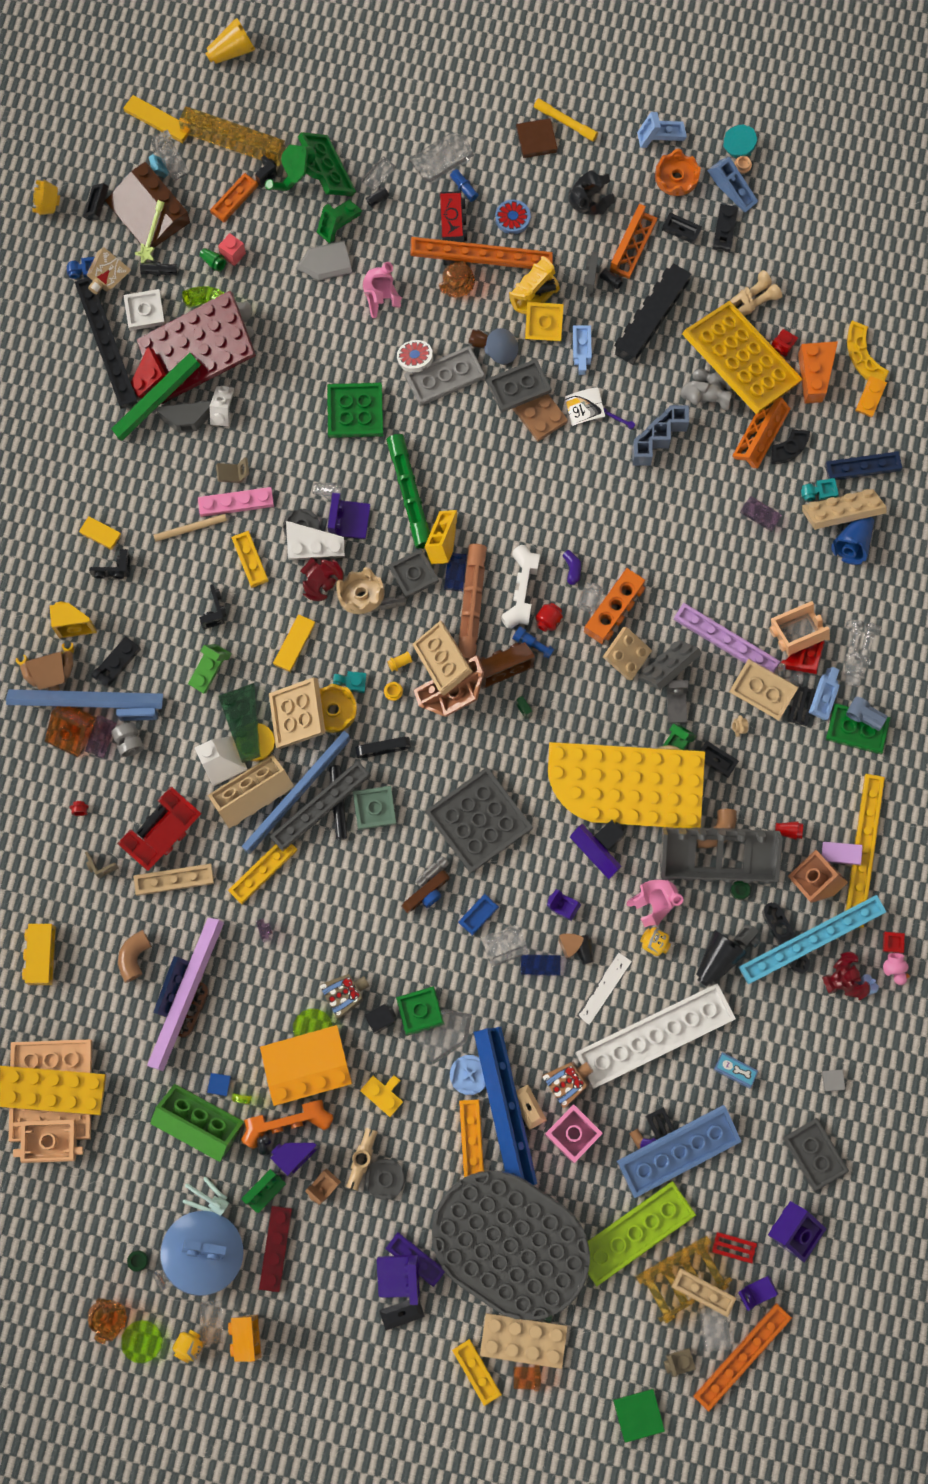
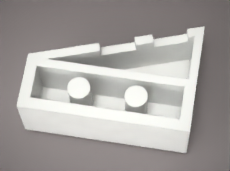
[286,521,345,560]

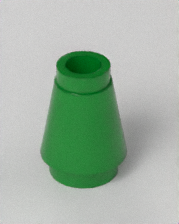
[200,248,226,272]

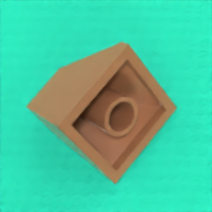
[788,850,848,903]

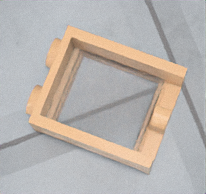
[769,601,830,657]

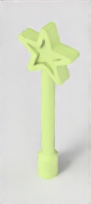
[135,200,165,263]

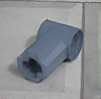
[846,697,888,731]

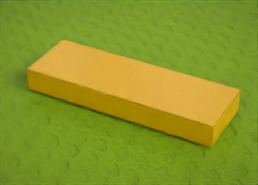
[231,530,269,588]
[273,614,316,673]
[452,1339,502,1406]

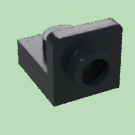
[255,155,277,188]

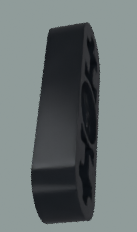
[355,737,411,759]

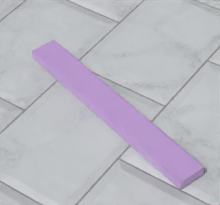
[147,918,224,1071]

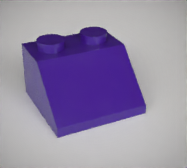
[271,1143,320,1177]
[768,1201,827,1263]

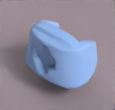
[858,974,879,995]

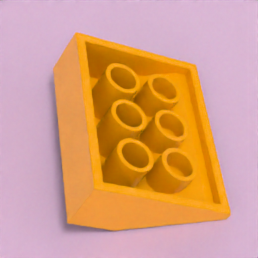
[260,1025,353,1106]

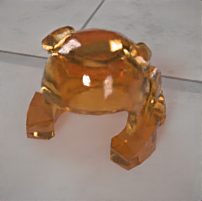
[438,261,475,298]
[87,1298,128,1344]

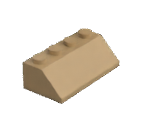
[207,754,294,828]

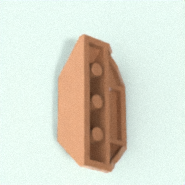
[414,655,484,717]

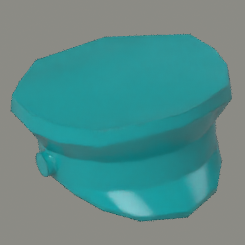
[723,124,758,158]

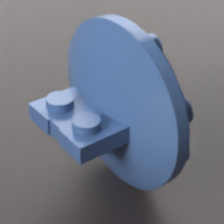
[160,1211,243,1296]

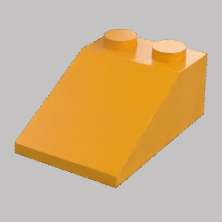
[228,1314,262,1362]

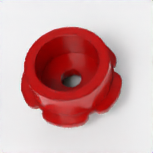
[69,801,89,816]

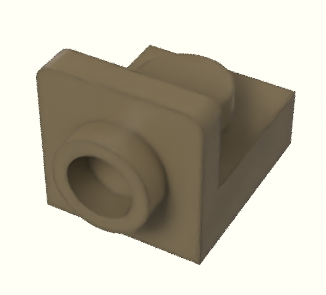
[663,1348,696,1377]

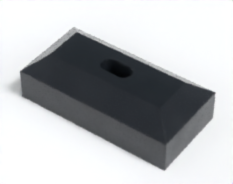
[83,183,109,220]
[662,213,702,244]
[700,740,739,778]
[379,1299,425,1331]

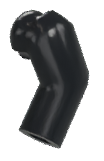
[257,1134,272,1156]

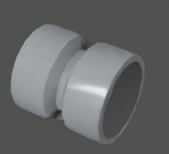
[111,722,144,757]

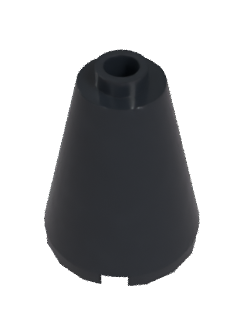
[696,930,747,987]

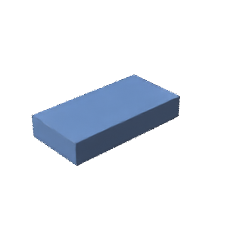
[116,708,158,721]

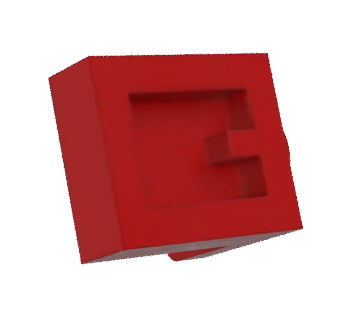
[771,329,798,357]

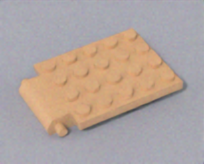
[8,1039,92,1163]

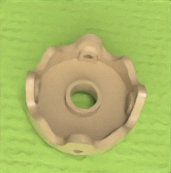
[336,567,385,614]

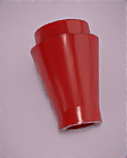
[775,821,803,840]

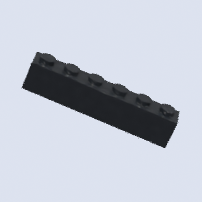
[614,263,692,365]

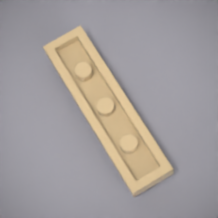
[133,864,214,896]

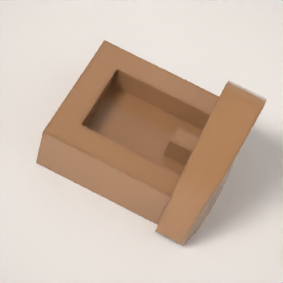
[558,933,584,959]

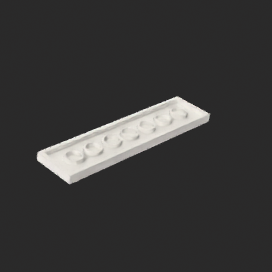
[575,983,736,1089]

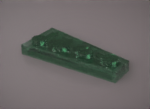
[218,683,261,763]

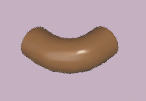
[697,809,737,848]
[118,930,152,983]

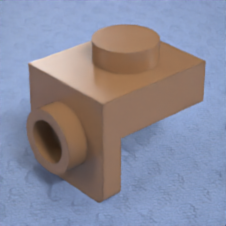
[305,1168,341,1205]

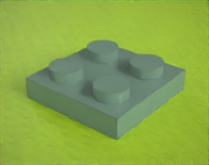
[353,786,397,830]

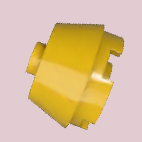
[32,179,60,215]

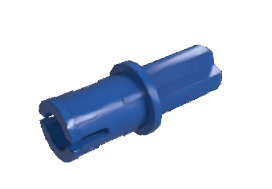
[450,170,479,202]

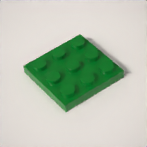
[327,383,383,438]

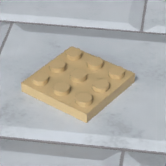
[269,677,326,749]

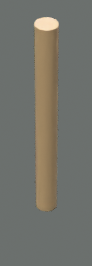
[153,514,227,542]

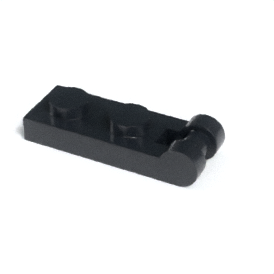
[712,204,738,252]
[91,636,141,688]

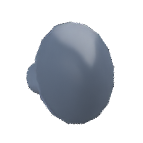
[484,328,518,365]

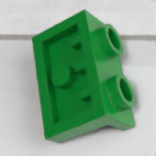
[241,1169,286,1213]

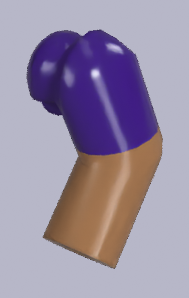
[629,1129,656,1149]

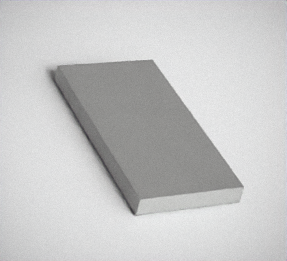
[404,346,486,407]

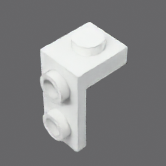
[210,386,234,426]

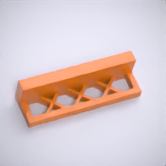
[610,204,658,279]
[732,397,791,468]

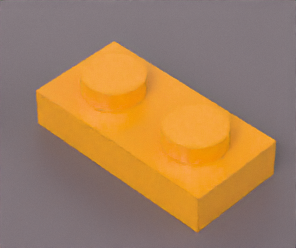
[855,376,887,417]

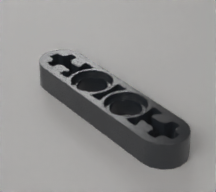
[762,902,810,974]

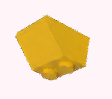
[49,601,97,639]

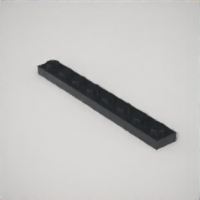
[74,277,138,409]

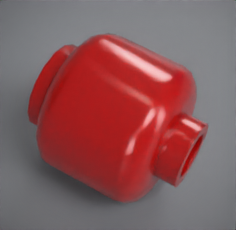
[535,603,563,632]

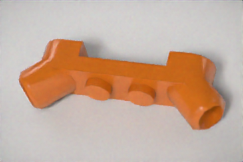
[241,1100,334,1149]

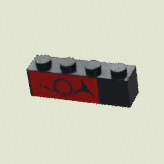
[440,191,467,265]

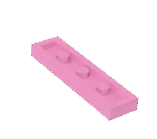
[198,487,274,517]

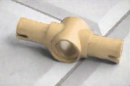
[346,1128,378,1191]

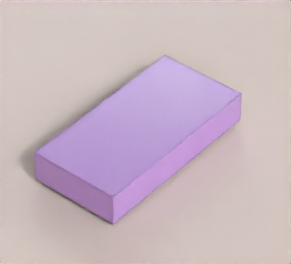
[822,842,863,866]

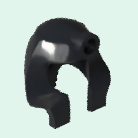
[568,170,616,215]

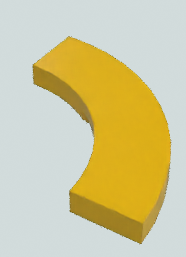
[847,320,889,381]

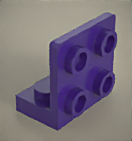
[327,493,371,539]
[377,1255,420,1305]

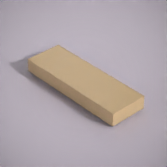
[671,1268,737,1317]

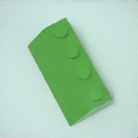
[150,1084,244,1162]

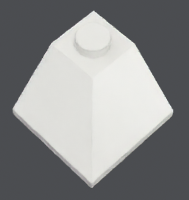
[195,736,248,787]

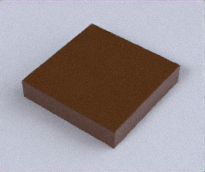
[516,118,558,158]

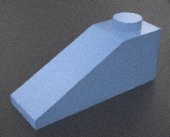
[707,157,758,212]

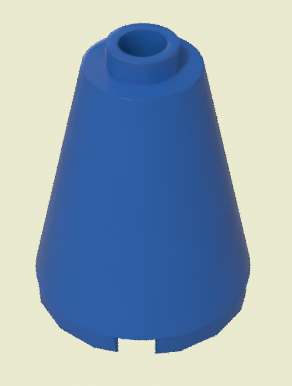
[831,517,874,565]

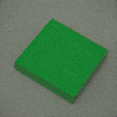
[396,986,445,1036]
[613,1388,665,1443]

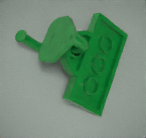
[265,132,356,196]

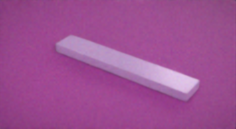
[673,603,781,673]

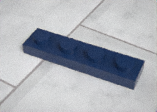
[825,451,902,480]

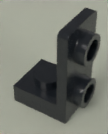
[89,549,131,579]
[199,584,227,630]

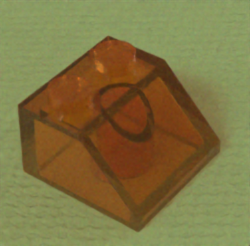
[45,706,97,757]

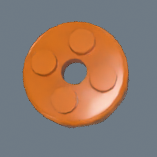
[655,149,701,196]

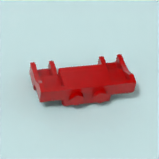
[117,787,202,871]

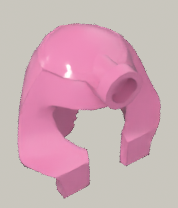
[362,262,402,318]
[627,879,684,927]

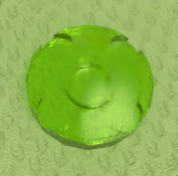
[293,1009,333,1037]
[121,1320,163,1363]

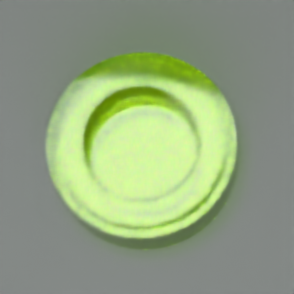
[232,1093,252,1104]

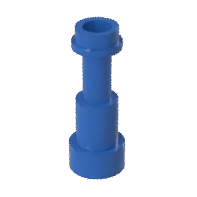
[512,626,554,659]

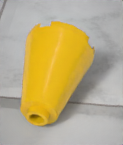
[205,18,256,64]

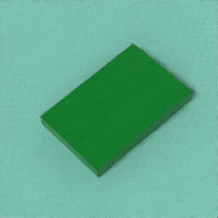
[825,703,891,755]

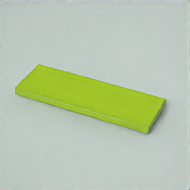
[588,1181,696,1287]

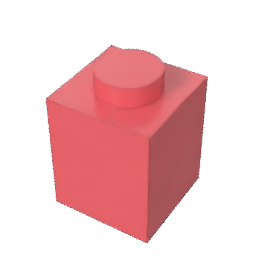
[218,233,246,266]

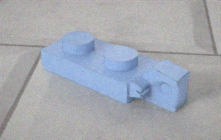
[573,325,592,375]
[809,667,840,720]

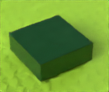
[516,696,533,719]

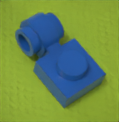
[66,257,95,279]

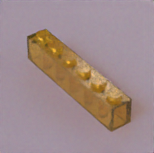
[179,106,286,167]

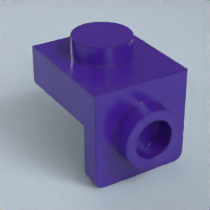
[547,889,581,921]

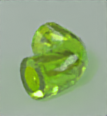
[182,286,224,308]

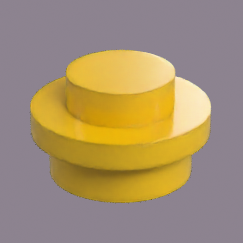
[384,682,403,701]

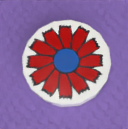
[397,340,433,373]

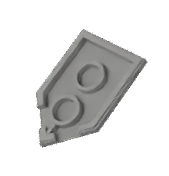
[296,241,352,281]

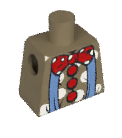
[319,974,369,1020]

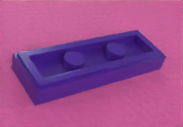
[570,824,622,880]
[385,1232,445,1287]

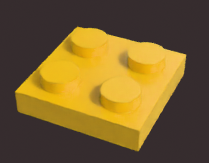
[525,302,564,341]

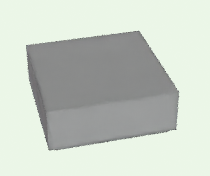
[822,1069,845,1092]

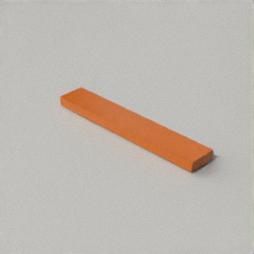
[693,1303,792,1412]

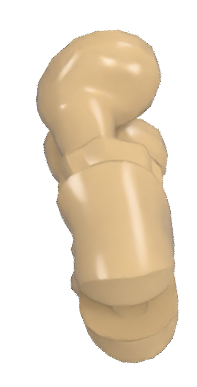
[730,270,782,316]

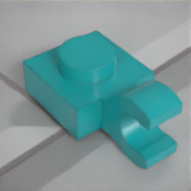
[333,671,367,693]

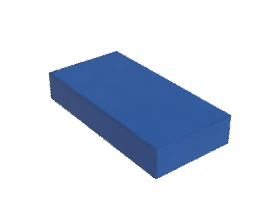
[458,894,499,936]

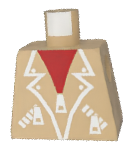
[87,247,131,294]

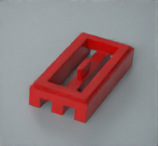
[712,1232,757,1264]

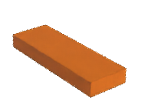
[210,173,259,223]

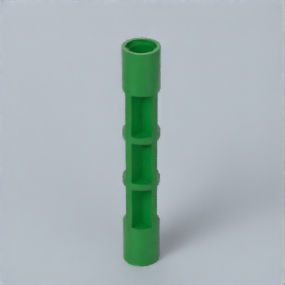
[386,434,430,549]

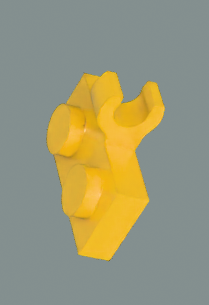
[360,1075,403,1117]

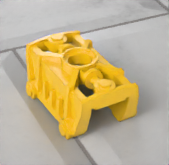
[509,256,560,314]

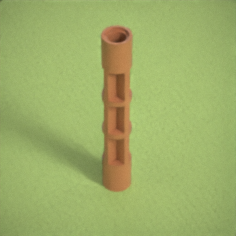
[458,544,487,661]

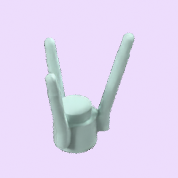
[183,1177,229,1216]

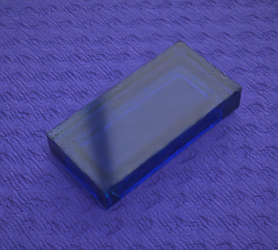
[444,553,467,592]
[521,955,560,976]

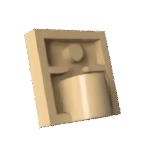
[603,627,652,680]

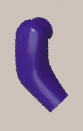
[562,550,582,585]

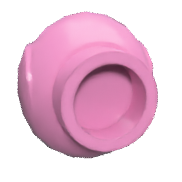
[883,953,910,985]

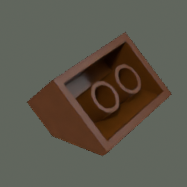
[479,642,535,689]

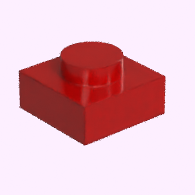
[883,932,905,954]

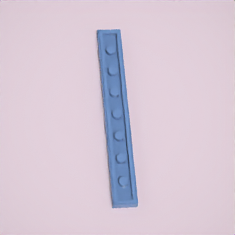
[6,689,163,709]
[242,731,350,854]

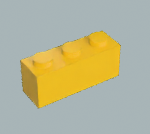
[22,924,56,985]

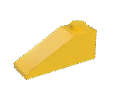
[425,510,458,564]

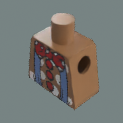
[542,1061,594,1109]

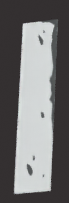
[576,953,632,1025]

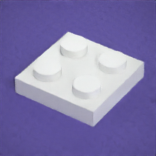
[123,289,165,331]

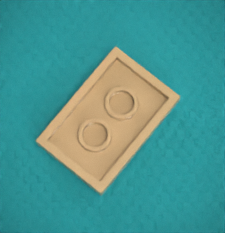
[729,659,799,720]

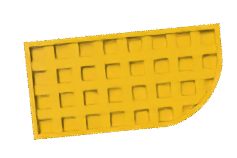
[548,742,705,828]

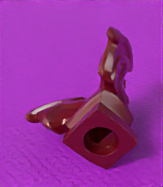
[300,558,344,601]
[822,952,871,1001]

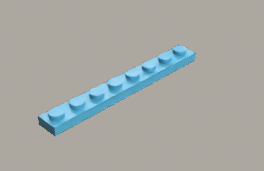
[739,895,886,985]

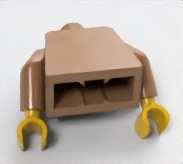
[15,642,75,691]

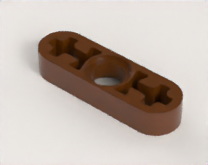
[401,870,451,914]
[178,982,209,1038]

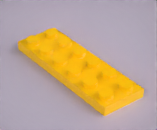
[0,1066,106,1115]

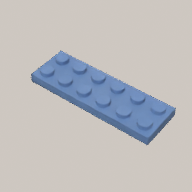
[617,1105,741,1198]

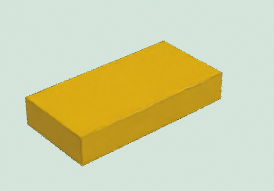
[79,516,121,550]

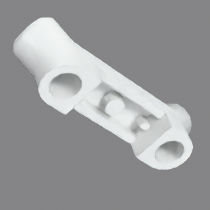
[501,545,540,629]

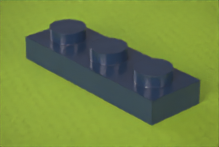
[153,956,189,1018]

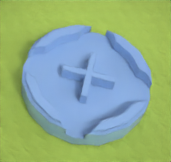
[450,1055,486,1095]

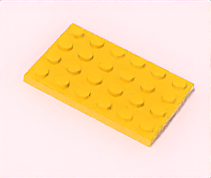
[682,301,803,414]

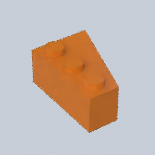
[798,341,838,404]

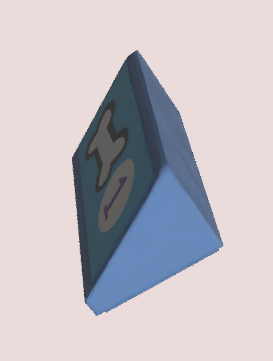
[713,1052,758,1089]

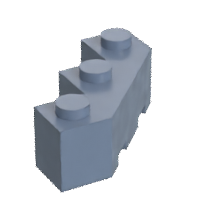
[632,405,689,466]

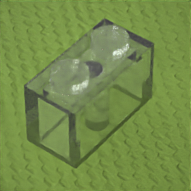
[481,925,528,967]
[698,1307,734,1352]

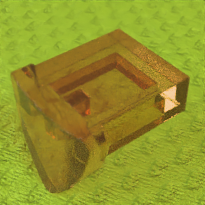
[513,1365,541,1392]

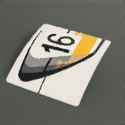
[565,387,605,426]

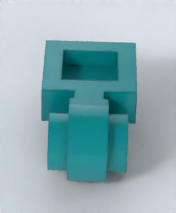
[801,478,839,502]

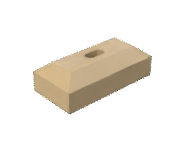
[516,1085,547,1130]

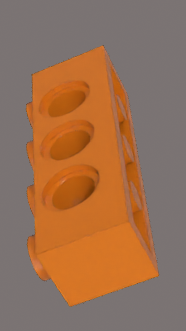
[584,568,646,644]

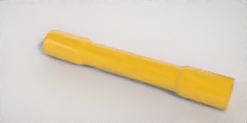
[534,98,598,142]

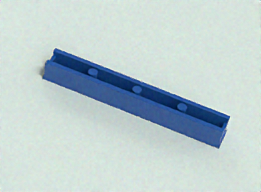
[474,1026,537,1185]

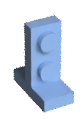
[637,112,687,148]

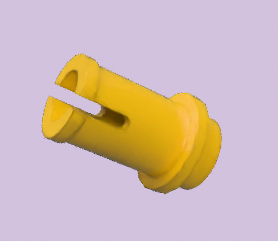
[387,651,413,672]

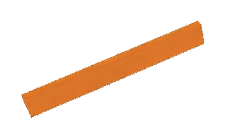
[410,237,553,269]

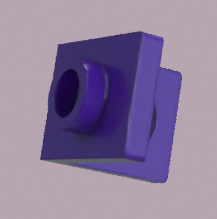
[738,1275,778,1311]

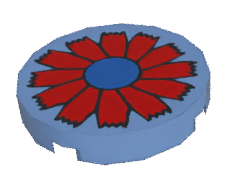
[495,199,531,234]

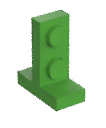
[188,644,232,694]

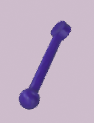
[603,408,635,429]

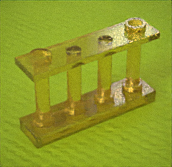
[634,1236,732,1323]

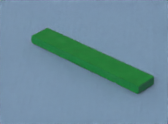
[111,353,201,441]

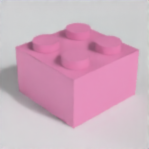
[545,1104,603,1164]

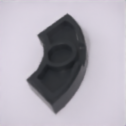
[771,429,810,464]

